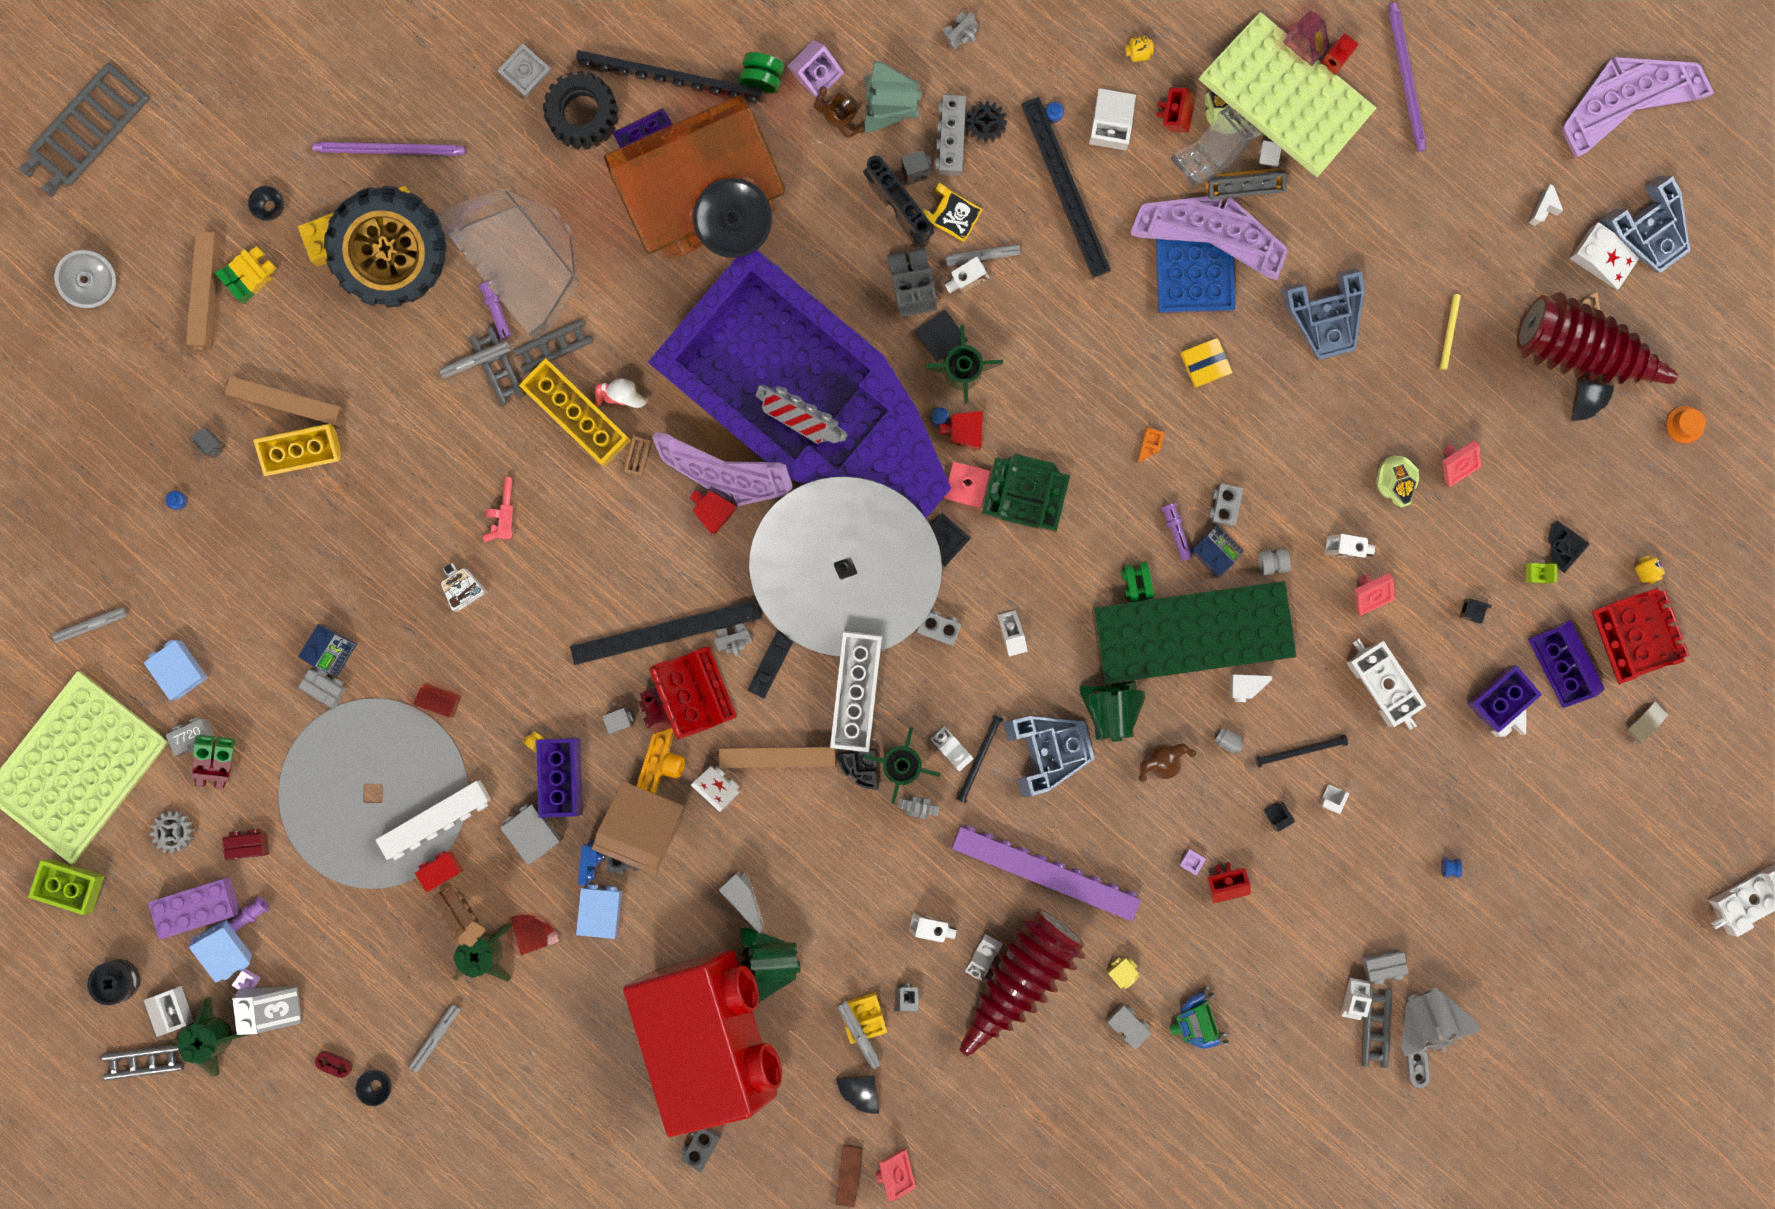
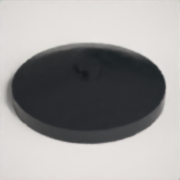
[693,178,772,258]

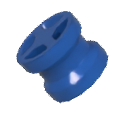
[1441,858,1462,878]

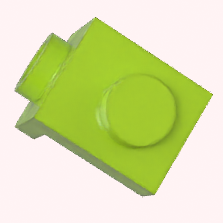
[1526,563,1557,584]

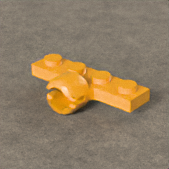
[636,728,685,794]

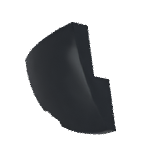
[1572,381,1614,421]
[1549,521,1590,574]
[836,748,879,790]
[836,1075,879,1114]

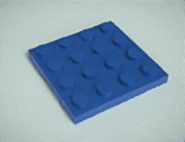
[1155,239,1235,313]

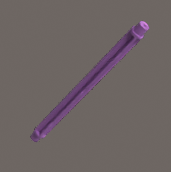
[1388,3,1426,152]
[313,141,466,156]

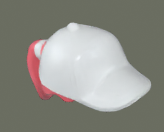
[594,379,648,408]

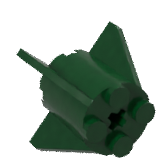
[925,325,1003,404]
[1079,681,1145,742]
[864,727,941,804]
[453,923,513,982]
[740,928,801,1003]
[172,997,250,1076]

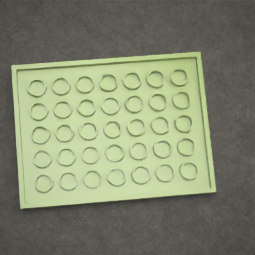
[1198,12,1376,178]
[0,671,169,864]

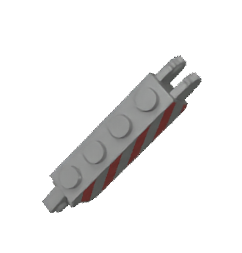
[756,385,847,444]

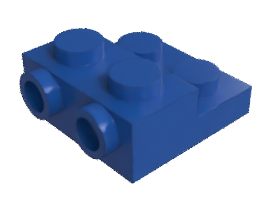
[578,840,605,886]

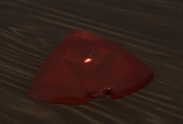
[511,915,560,955]

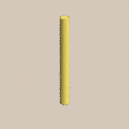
[1440,294,1461,370]

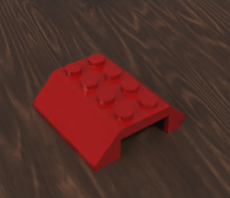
[1591,588,1690,684]
[649,646,737,740]

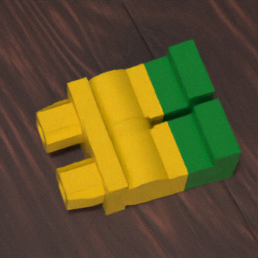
[215,246,277,304]

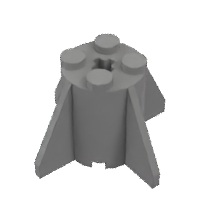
[1402,988,1481,1057]

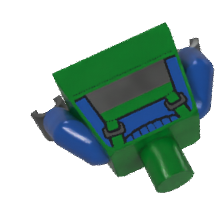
[1169,986,1229,1049]

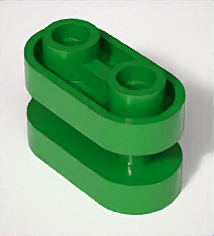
[1121,561,1154,602]

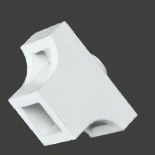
[1340,978,1372,1020]

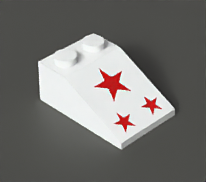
[1570,222,1639,290]
[691,766,740,812]

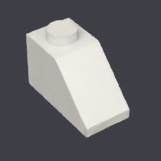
[997,610,1028,656]
[1229,675,1272,702]

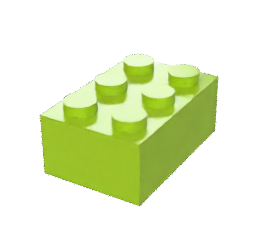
[28,858,105,915]

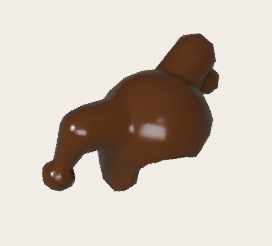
[814,86,865,138]
[1138,743,1196,782]

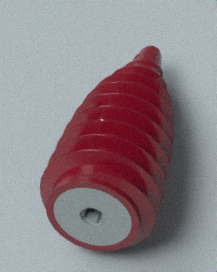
[1517,292,1678,385]
[959,908,1085,1056]

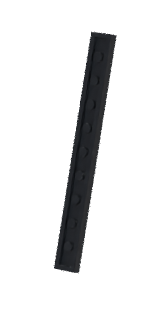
[576,50,764,103]
[1021,97,1111,279]
[570,600,761,665]

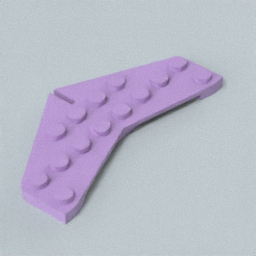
[1562,57,1714,159]
[1131,196,1287,280]
[652,432,793,506]

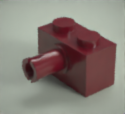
[639,688,672,734]

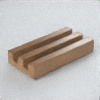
[623,435,652,477]

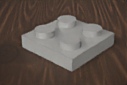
[497,44,552,98]

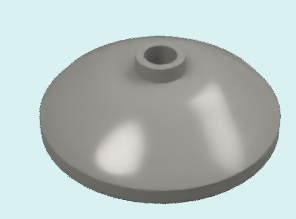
[54,250,116,308]

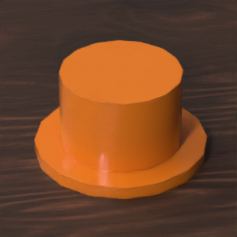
[1666,406,1706,444]

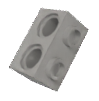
[1208,484,1244,527]
[917,609,961,646]

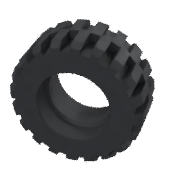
[543,71,619,150]

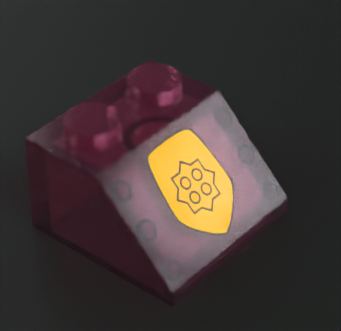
[1283,10,1330,66]

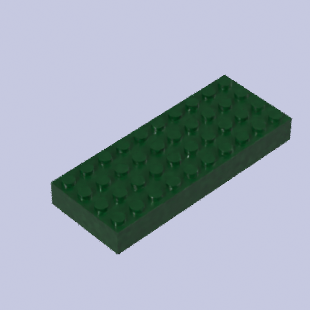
[1092,581,1297,684]

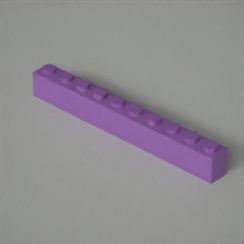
[951,824,1141,922]

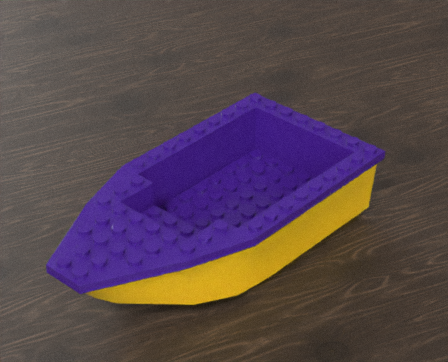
[648,250,951,518]

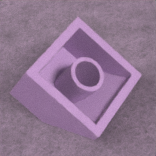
[787,40,844,98]

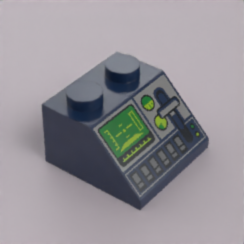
[1190,524,1244,578]
[298,624,357,677]

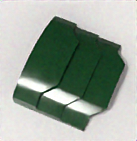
[982,454,1070,532]

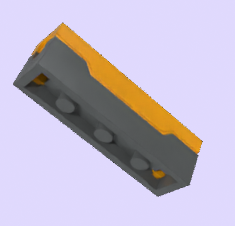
[1206,168,1286,200]

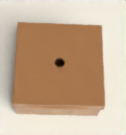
[592,781,684,875]

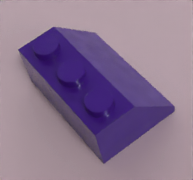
[613,108,681,167]
[1467,665,1542,733]

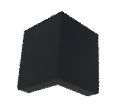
[1459,598,1492,624]
[1264,801,1295,832]

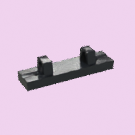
[747,630,794,699]

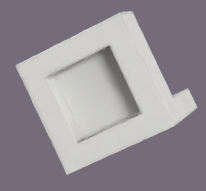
[1259,140,1281,169]
[1318,785,1349,814]

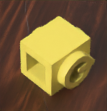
[1106,956,1139,989]

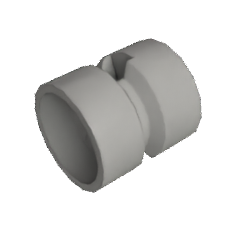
[1258,547,1291,576]

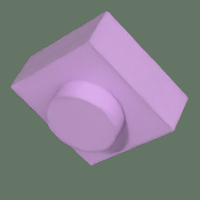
[1179,848,1206,876]
[232,968,260,990]

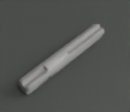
[946,244,1021,266]
[440,342,510,378]
[52,607,127,643]
[837,1001,880,1069]
[409,1004,461,1072]

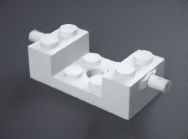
[1346,639,1426,730]
[1708,863,1775,937]

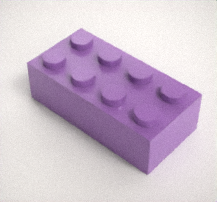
[148,877,241,940]

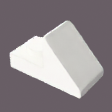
[1528,184,1563,226]
[1490,710,1526,737]

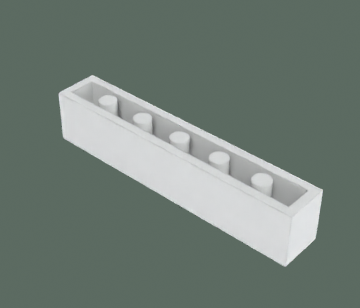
[376,780,491,861]

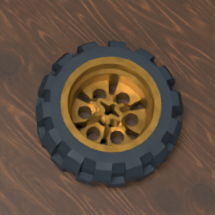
[324,186,447,308]

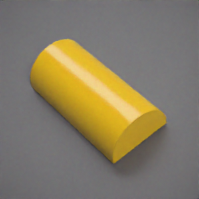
[253,423,341,476]

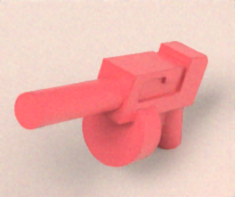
[482,477,513,543]

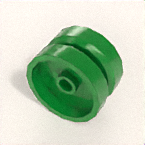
[738,52,785,94]

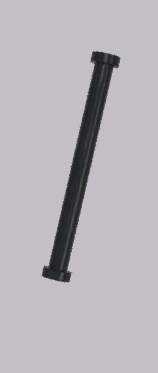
[955,715,1003,803]
[1255,734,1348,768]

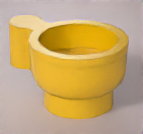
[522,731,544,753]

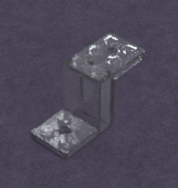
[1170,106,1263,187]

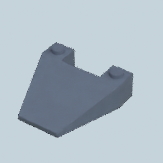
[1600,175,1691,273]
[1281,268,1365,360]
[1003,716,1095,797]

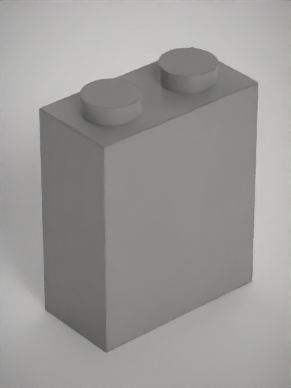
[501,804,562,865]

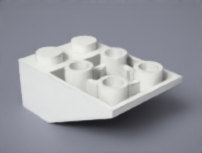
[1089,88,1136,151]

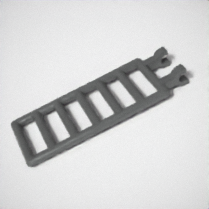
[18,63,149,197]

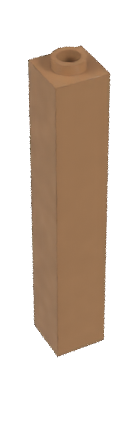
[186,231,221,352]
[224,376,345,428]
[715,747,836,768]

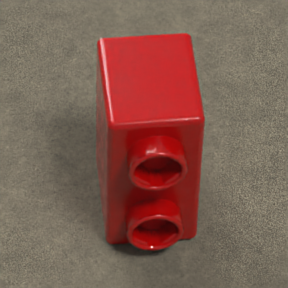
[623,950,782,1138]

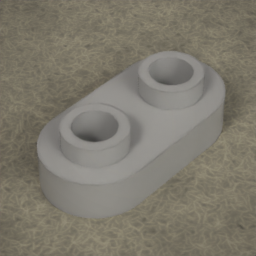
[1407,1051,1430,1088]

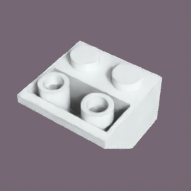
[144,986,194,1037]

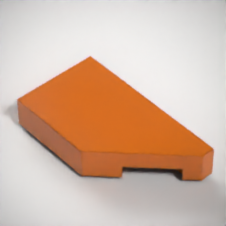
[1137,427,1165,463]

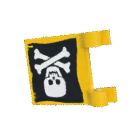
[923,183,983,243]

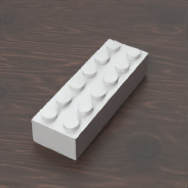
[830,631,882,752]

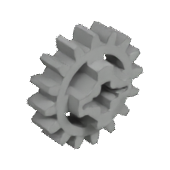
[897,795,940,819]
[150,811,195,854]

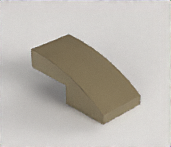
[1626,701,1668,744]

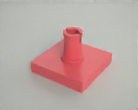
[1442,440,1482,487]
[944,462,990,508]
[1354,573,1395,616]
[875,1149,916,1201]

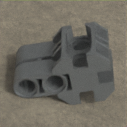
[887,248,937,317]

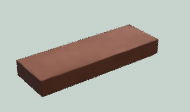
[835,1145,862,1207]

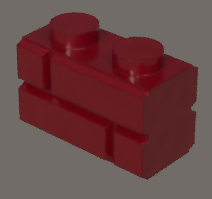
[222,829,269,860]

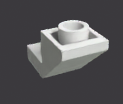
[930,726,974,772]
[965,934,1003,981]

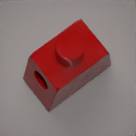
[1321,33,1359,75]
[940,411,983,450]
[690,490,738,535]

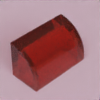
[413,683,461,718]

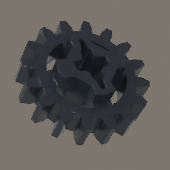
[966,101,1007,144]

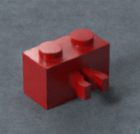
[1156,88,1196,132]
[1207,862,1251,904]

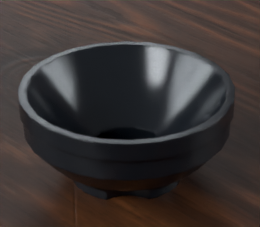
[248,186,284,221]
[355,1070,392,1106]

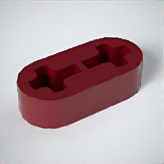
[315,1051,353,1078]

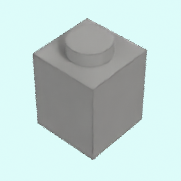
[602,708,634,734]

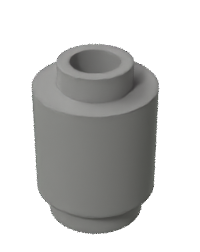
[1214,728,1245,755]

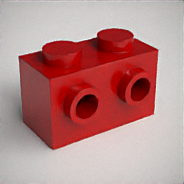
[415,850,464,893]

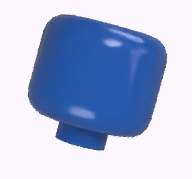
[1045,102,1064,123]
[930,407,949,427]
[165,491,187,510]

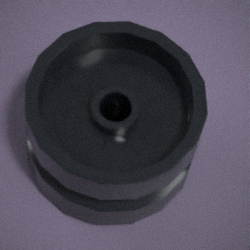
[87,959,140,1006]

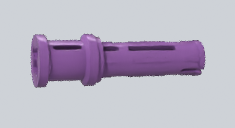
[478,281,512,340]
[1160,503,1193,561]
[229,897,270,932]

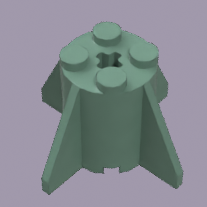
[864,61,921,132]

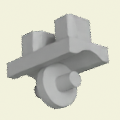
[943,12,978,50]
[714,623,752,657]

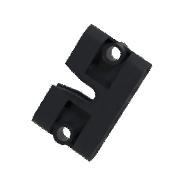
[863,155,935,248]

